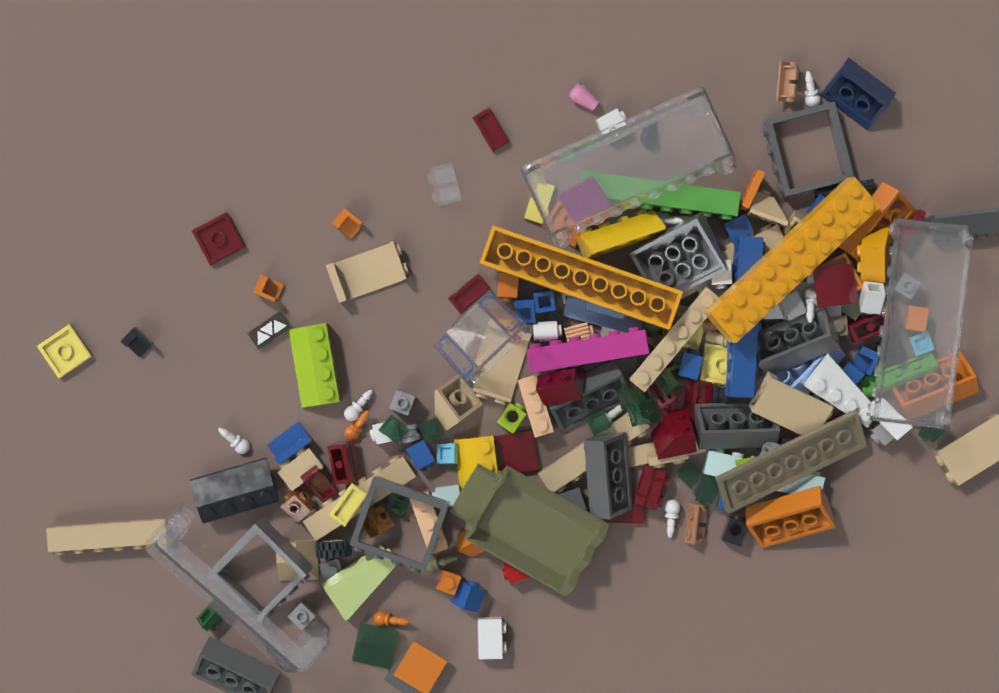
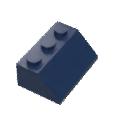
[820,57,896,130]

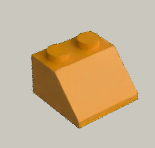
[857,227,890,283]

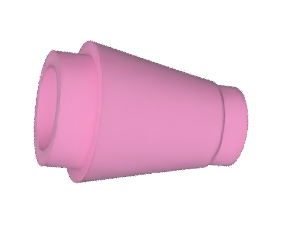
[569,83,599,111]

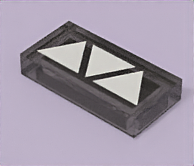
[247,311,292,350]

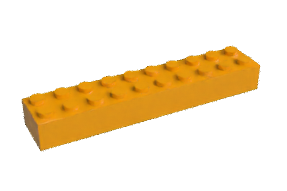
[703,177,880,343]
[479,226,683,331]

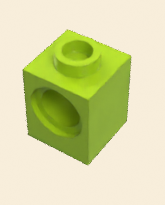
[497,402,526,433]

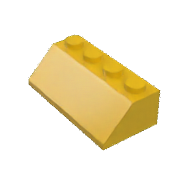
[576,209,666,259]
[454,435,498,492]

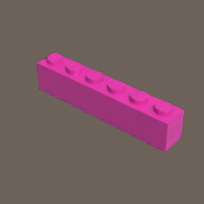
[526,326,649,373]

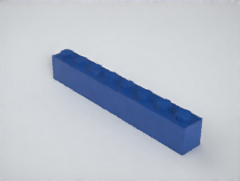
[725,236,766,398]

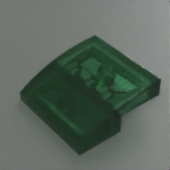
[617,387,663,427]
[352,622,399,669]

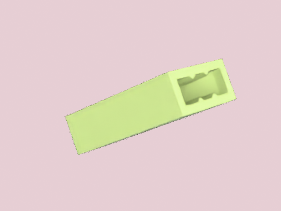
[322,545,395,621]

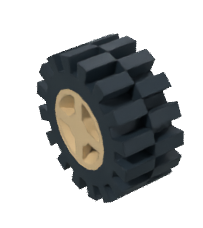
[315,539,352,559]

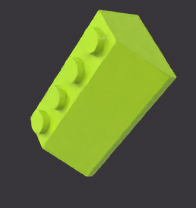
[289,323,341,408]

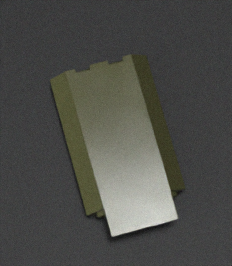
[449,464,609,597]

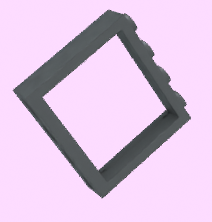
[761,101,854,198]
[350,475,450,573]
[208,516,313,623]

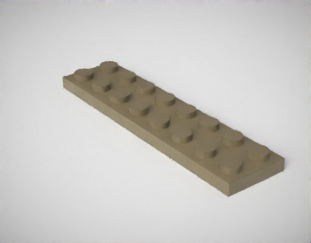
[715,410,867,513]

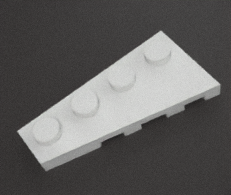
[804,353,879,427]

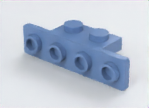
[563,297,643,333]

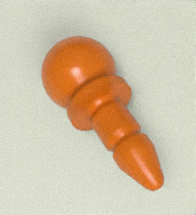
[344,410,370,441]
[373,611,410,627]

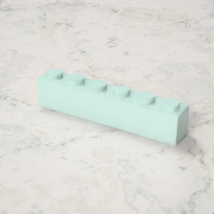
[702,449,825,494]

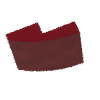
[812,263,857,308]
[667,378,713,420]

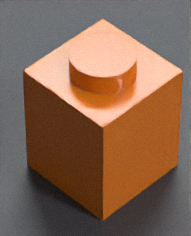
[497,273,519,302]
[436,568,462,595]

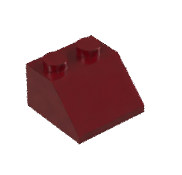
[536,368,586,406]
[651,410,697,460]

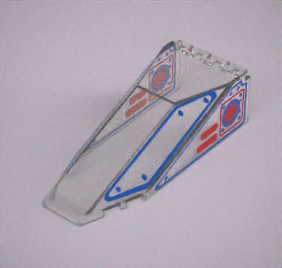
[433,290,530,387]

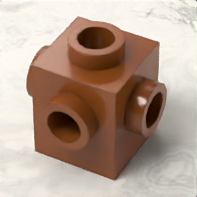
[281,487,314,523]
[363,505,394,539]

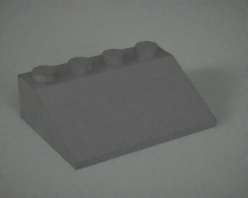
[629,212,728,292]

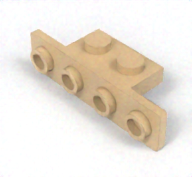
[628,436,706,468]

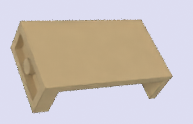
[326,241,409,303]
[473,323,532,405]
[749,371,834,435]
[934,414,999,486]

